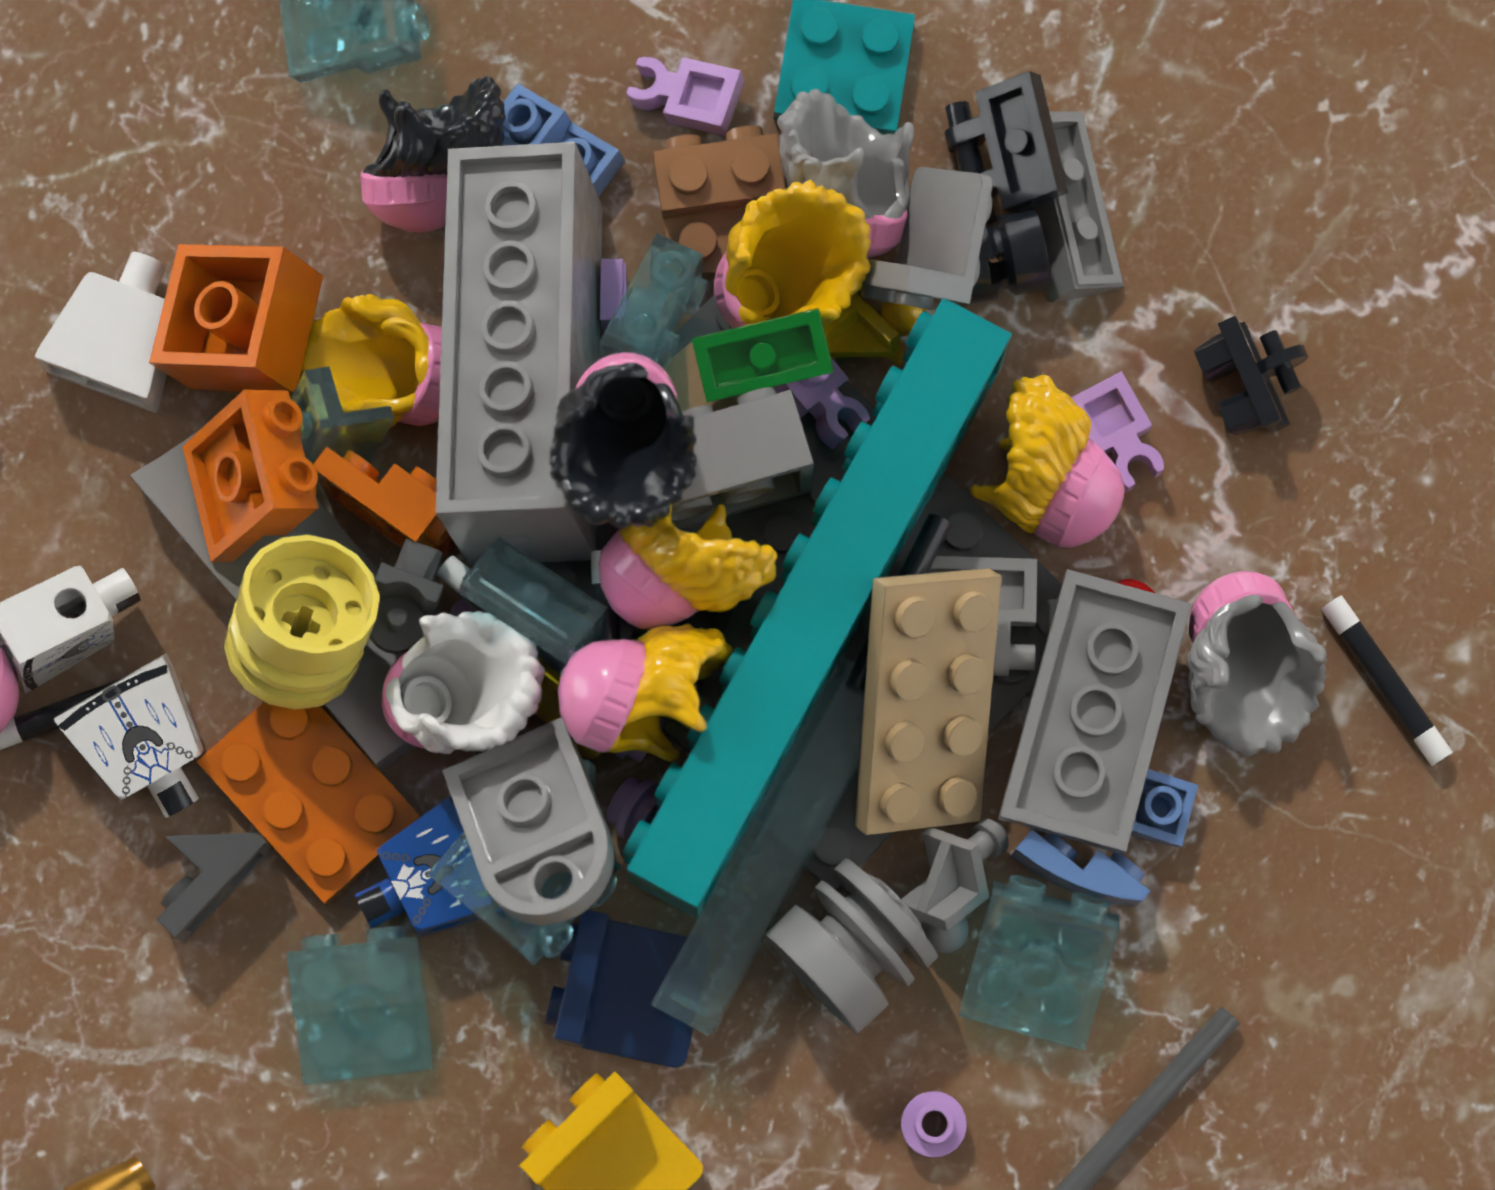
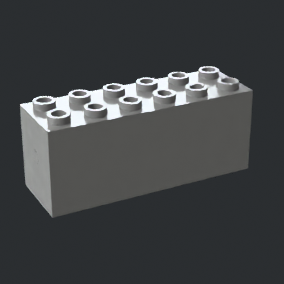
[436,142,603,565]

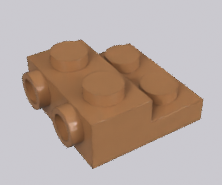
[653,125,786,285]

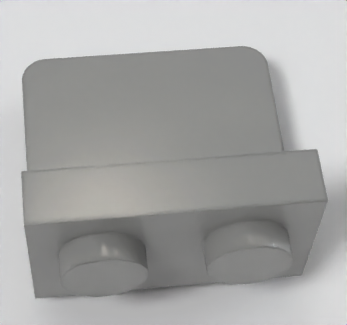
[861,167,992,310]

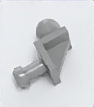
[901,819,1009,954]

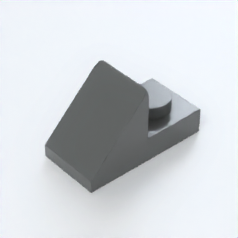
[156,832,274,943]

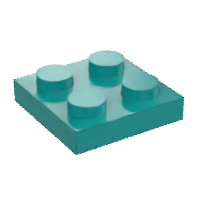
[774,0,915,135]

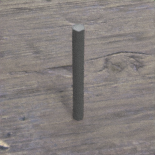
[1054,1007,1240,1190]

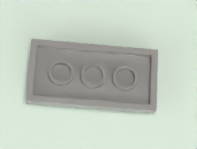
[998,569,1192,854]

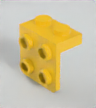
[519,1071,703,1190]

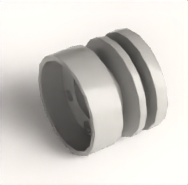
[764,858,939,1035]

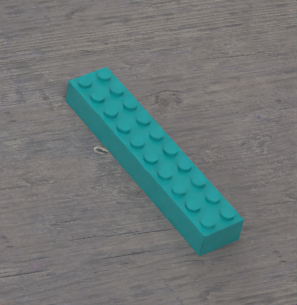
[622,297,1012,920]

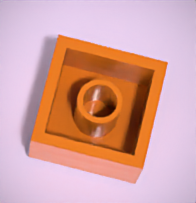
[149,244,323,394]

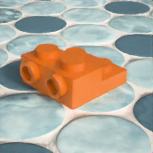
[182,390,318,562]
[313,447,456,558]

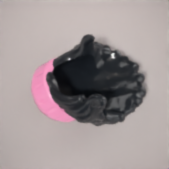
[360,76,506,233]
[549,353,697,529]

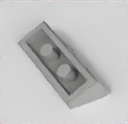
[1027,111,1124,302]

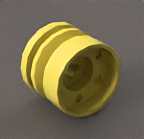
[224,535,380,710]

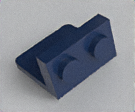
[545,909,710,1068]

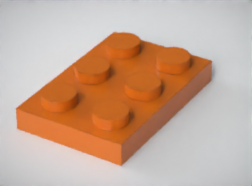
[196,702,421,906]

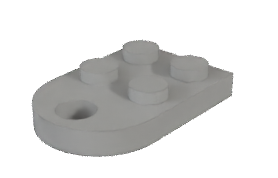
[442,717,615,925]

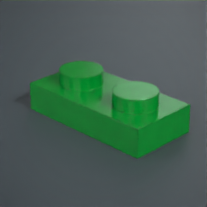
[692,308,834,402]

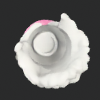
[381,611,545,754]

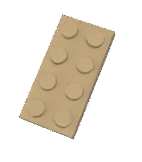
[854,568,1002,835]

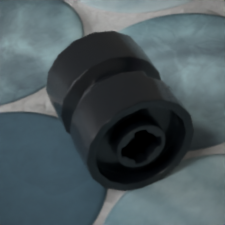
[960,209,1051,306]

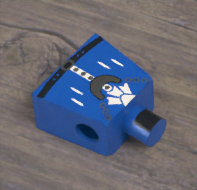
[355,796,504,937]

